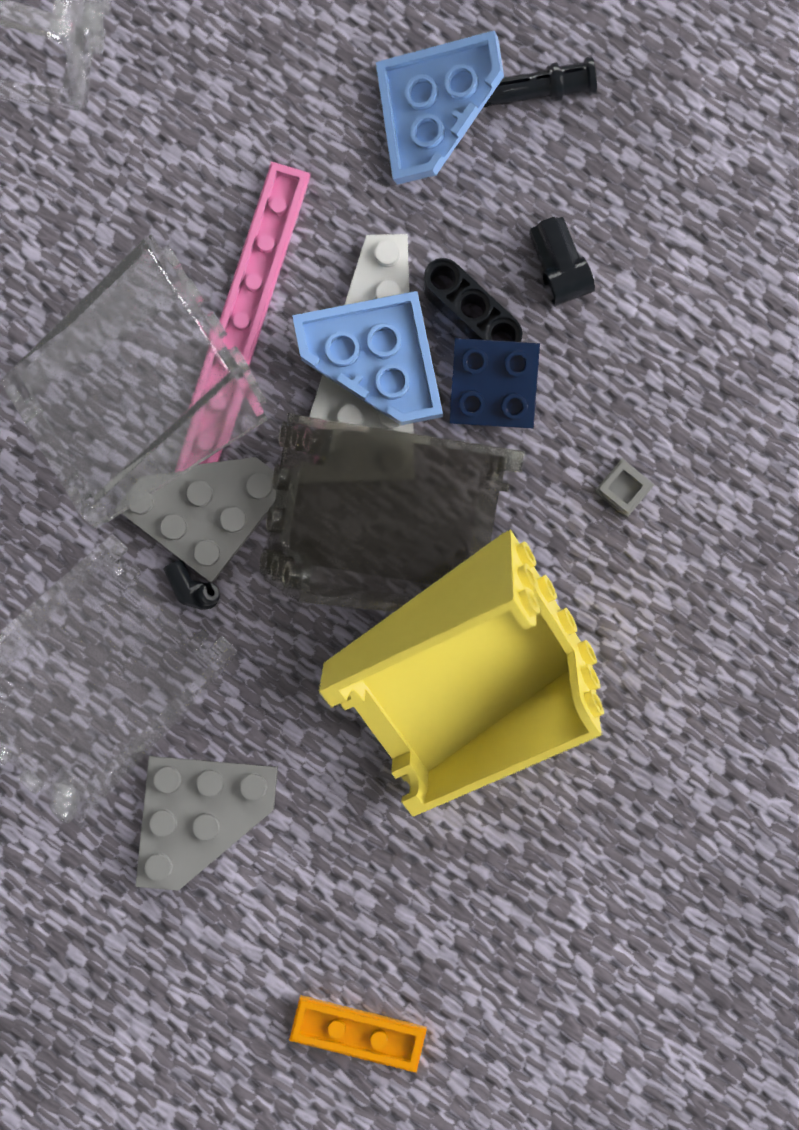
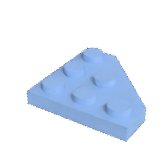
[376,30,504,185]
[292,291,443,425]

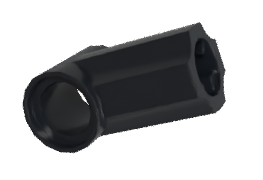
[529,216,595,306]

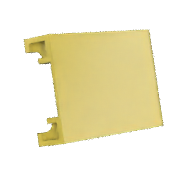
[319,530,604,817]

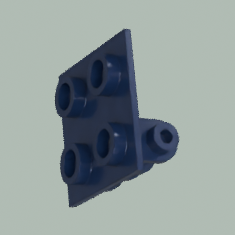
[449,338,540,429]

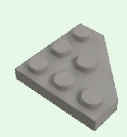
[111,457,290,583]
[135,756,278,891]

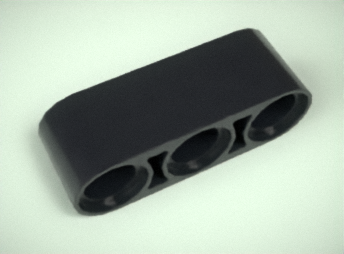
[423,258,523,342]

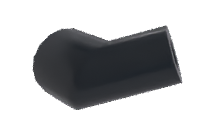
[163,560,220,610]

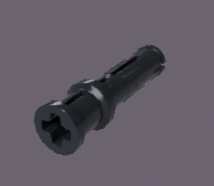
[483,56,597,108]

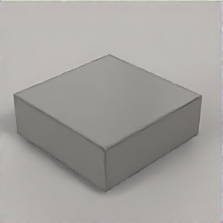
[594,458,654,518]

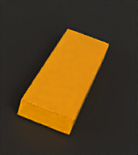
[289,995,427,1073]

